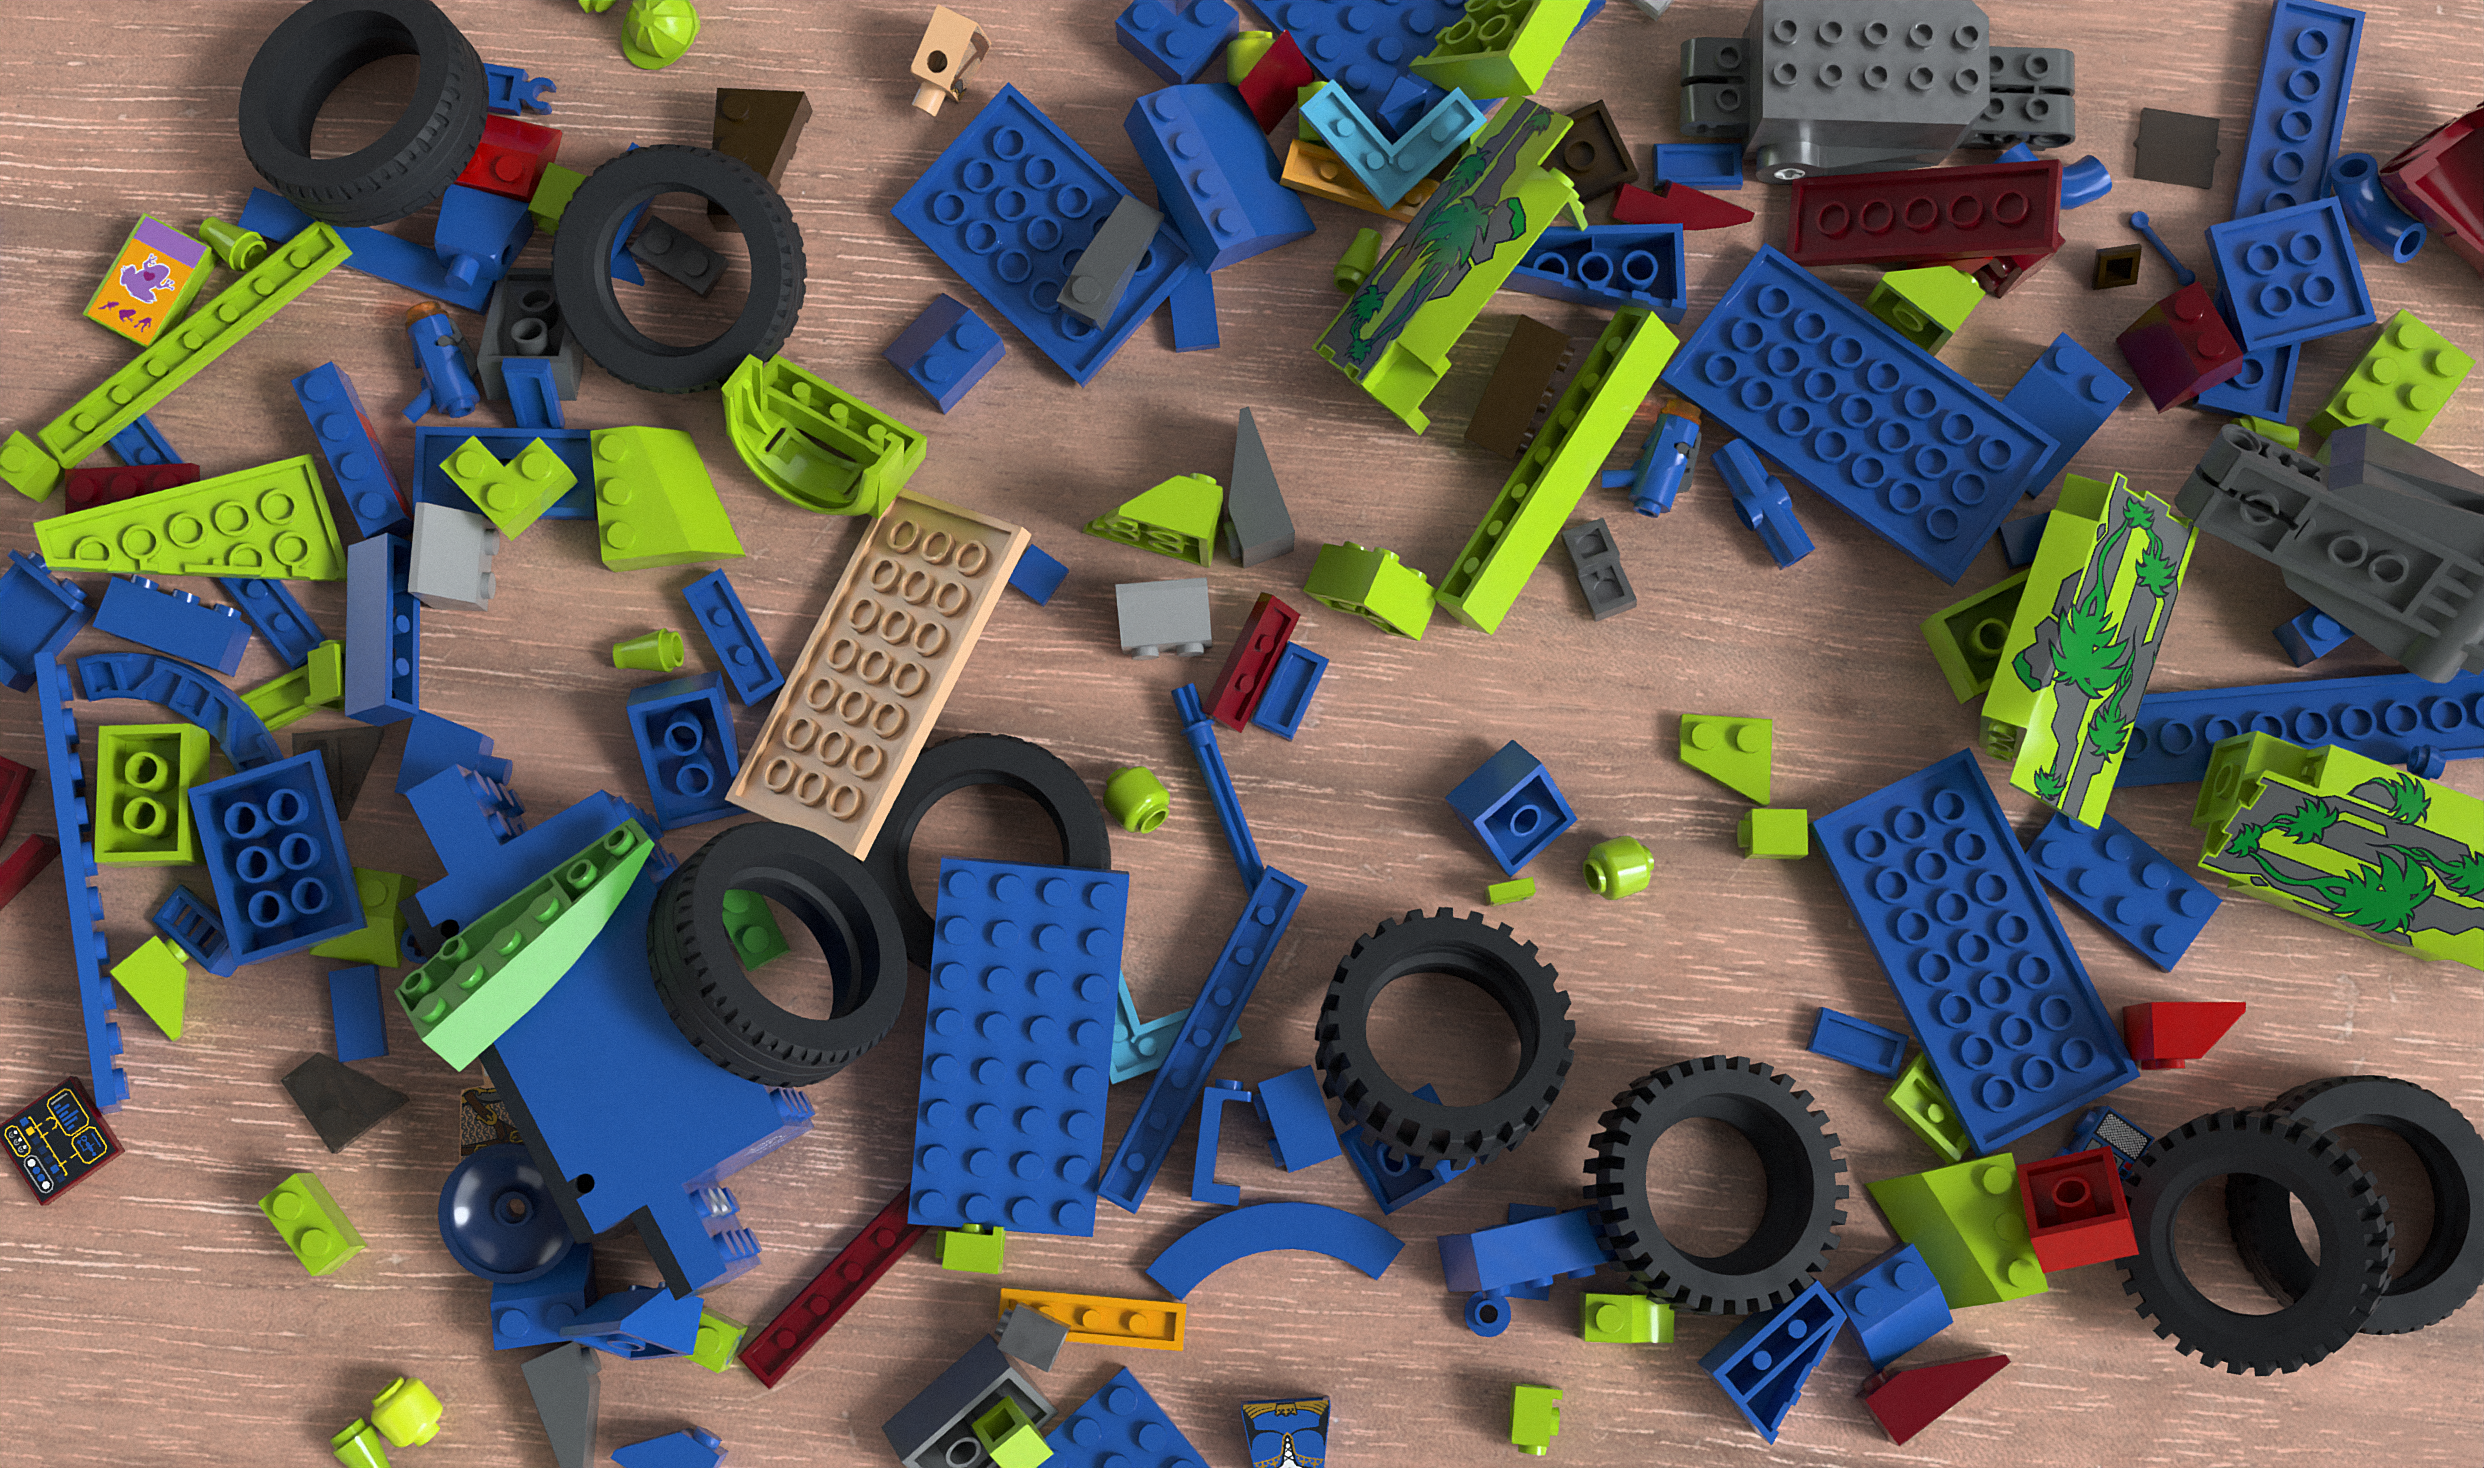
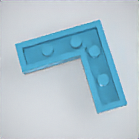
[1299,79,1487,211]
[1109,967,1242,1085]

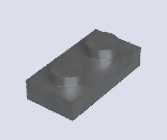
[629,215,730,299]

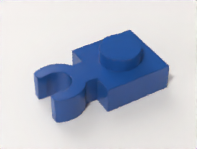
[483,63,557,117]

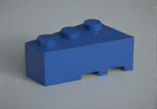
[1697,1276,1847,1445]

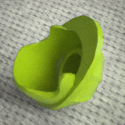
[621,0,701,70]

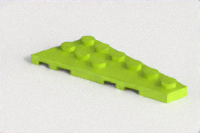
[33,453,348,582]

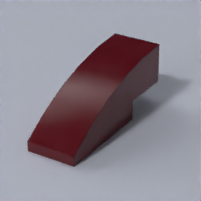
[1607,179,1755,231]

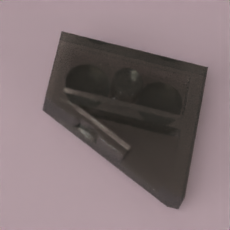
[292,726,384,821]
[280,1052,410,1154]

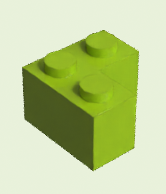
[439,435,579,541]
[1303,541,1437,641]

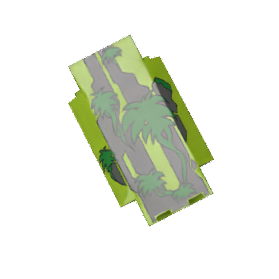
[1311,92,1588,436]
[1979,471,2200,830]
[2190,731,2484,972]

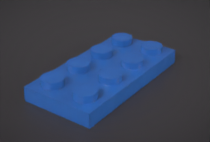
[412,426,597,520]
[2024,810,2223,973]

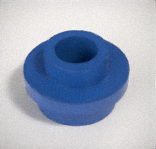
[1464,1291,1511,1337]

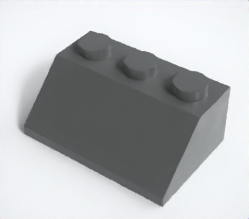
[881,1333,1059,1468]

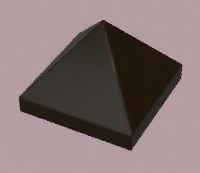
[2092,243,2142,290]

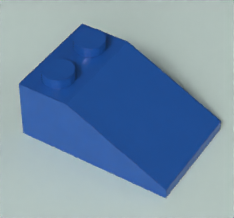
[2001,332,2133,500]
[626,670,748,831]

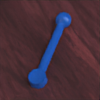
[2129,211,2196,287]

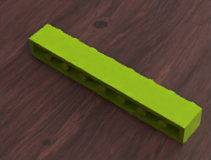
[1433,304,1680,636]

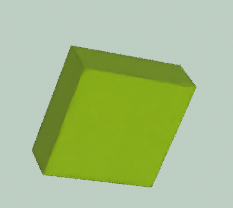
[1484,877,1536,907]

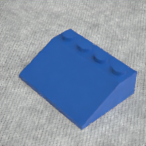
[1123,82,1317,275]
[187,749,368,967]

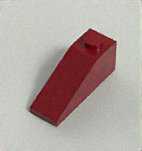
[1855,1351,2011,1447]

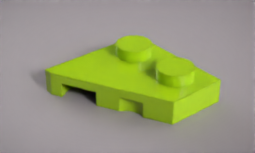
[1882,1049,1970,1164]

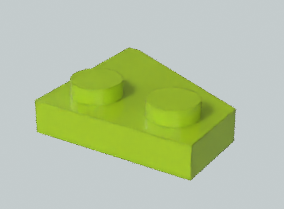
[1678,714,1772,807]

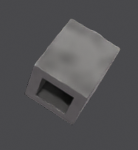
[994,1302,1071,1373]

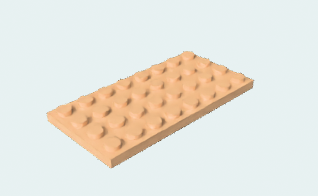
[724,488,1031,861]

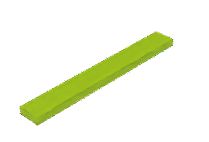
[36,221,353,469]

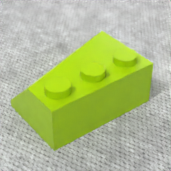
[1408,0,1590,101]
[590,425,747,573]
[1082,473,1224,568]
[1864,1152,2049,1310]

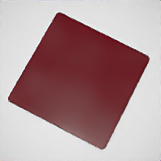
[1238,29,1315,135]

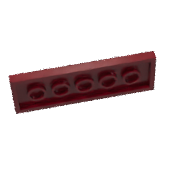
[1786,159,2063,267]

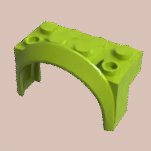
[721,353,927,520]

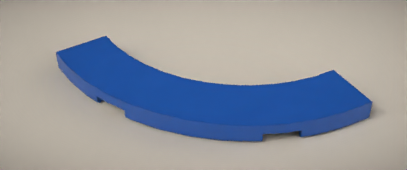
[76,652,284,774]
[1145,1202,1406,1301]

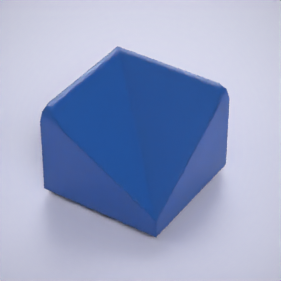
[1375,75,1427,140]

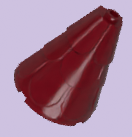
[2378,101,2484,282]

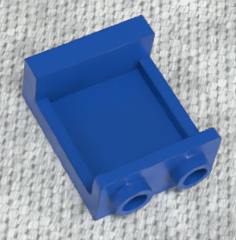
[0,548,96,693]
[1191,1079,1252,1206]

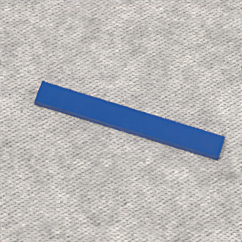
[108,413,329,671]
[1094,865,1308,1215]

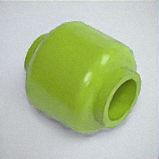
[1103,766,1170,834]
[1583,836,1654,900]

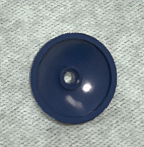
[438,1142,575,1283]

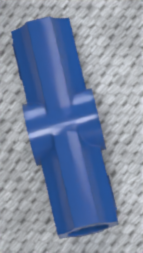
[1709,437,1815,571]

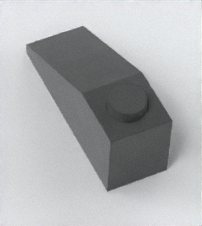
[1056,194,1165,333]
[520,1342,602,1468]

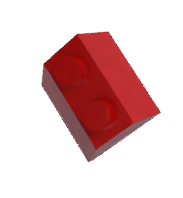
[453,114,563,205]
[2123,1002,2246,1071]
[2016,1146,2139,1274]

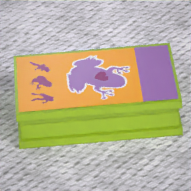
[82,212,221,349]

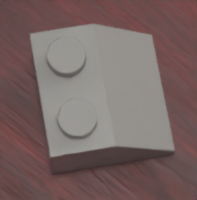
[408,502,500,612]
[1115,577,1212,660]

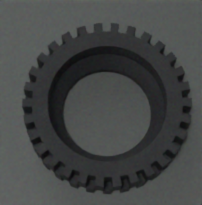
[1583,1055,1849,1316]
[2114,1106,2396,1377]

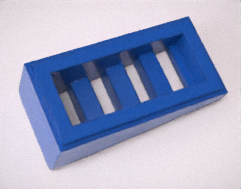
[152,884,238,978]

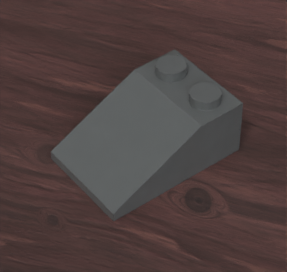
[476,268,584,401]
[1223,406,1295,569]

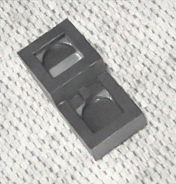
[1561,517,1637,622]

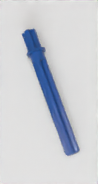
[1171,683,1265,899]

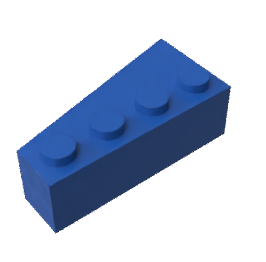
[1501,223,1687,325]
[1437,1203,1617,1299]

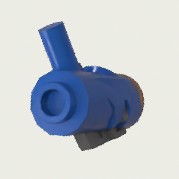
[401,301,480,423]
[1600,399,1702,518]

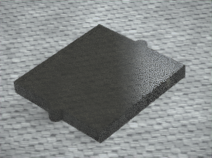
[2133,107,2220,190]

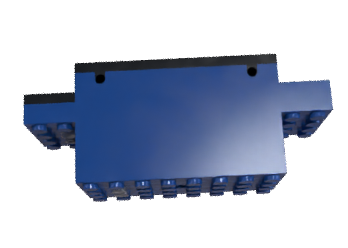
[398,764,815,1301]

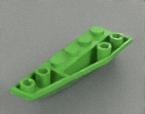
[394,817,655,1072]

